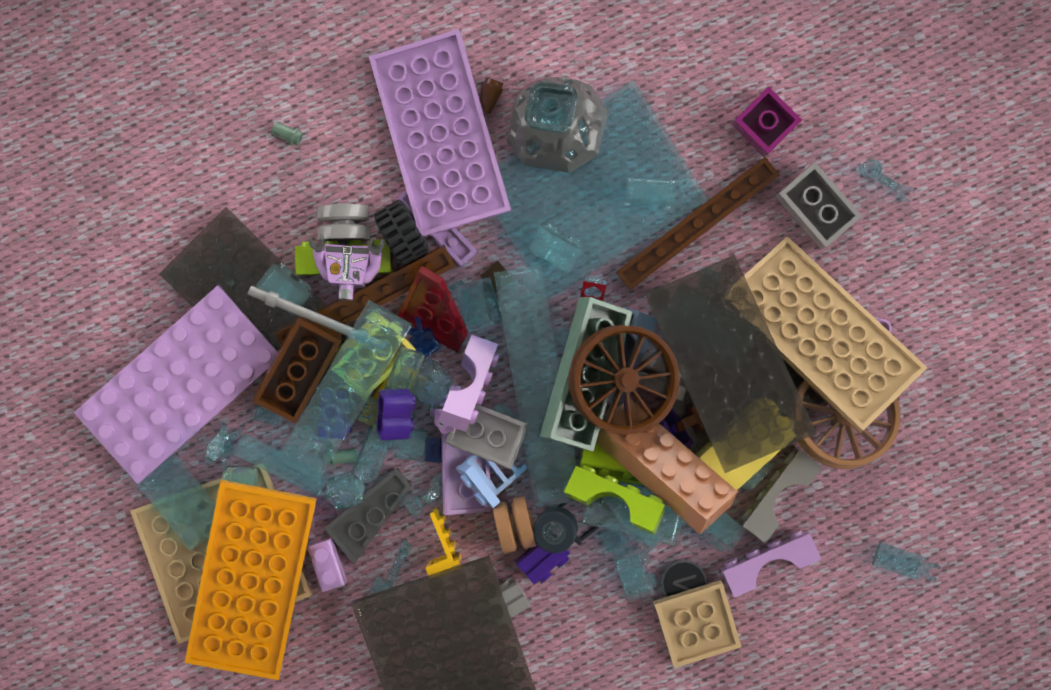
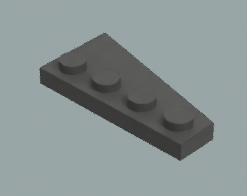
[324,468,412,564]

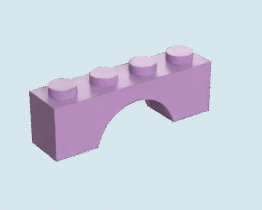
[439,335,499,432]
[720,529,821,598]

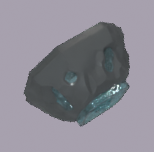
[507,76,609,173]

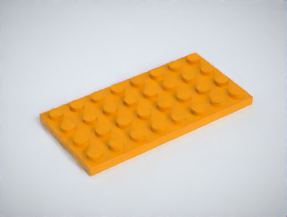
[184,480,317,680]

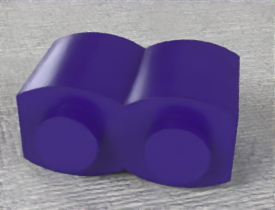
[377,389,416,441]

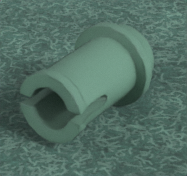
[271,121,303,146]
[327,447,356,466]

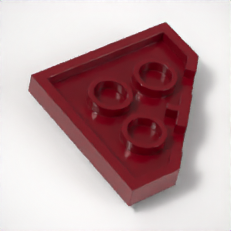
[397,266,469,353]

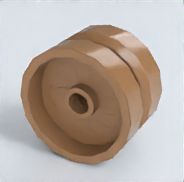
[493,496,536,554]

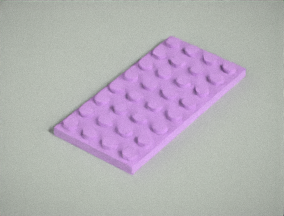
[369,29,511,237]
[74,286,277,484]

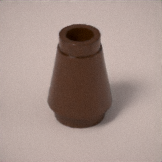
[479,77,504,114]

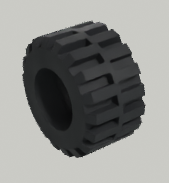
[374,199,429,265]

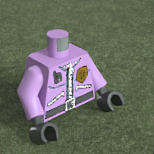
[309,234,385,301]

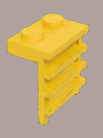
[425,508,462,578]

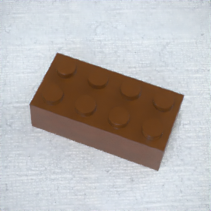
[252,315,342,423]

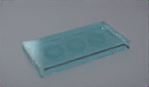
[582,482,683,547]

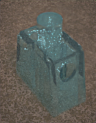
[407,356,453,410]

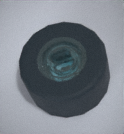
[533,507,578,553]

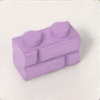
[307,537,348,592]

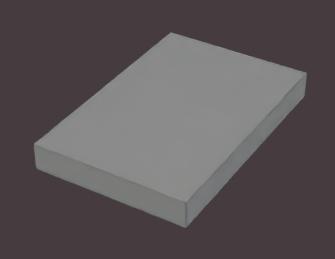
[445,404,529,469]

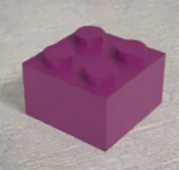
[731,86,802,157]

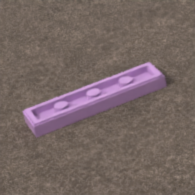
[396,190,478,267]

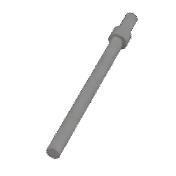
[248,286,387,351]

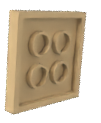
[653,580,742,668]

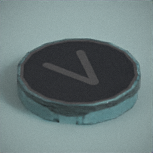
[660,559,708,597]

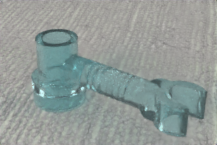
[858,159,916,202]
[369,540,412,600]

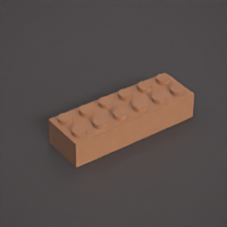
[596,398,738,534]

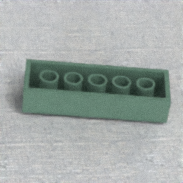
[540,297,633,451]

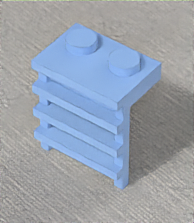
[455,454,528,508]

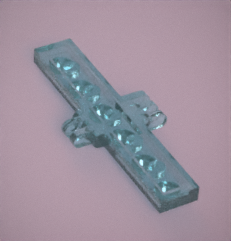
[351,346,425,483]

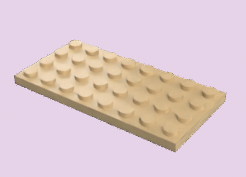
[721,236,927,433]

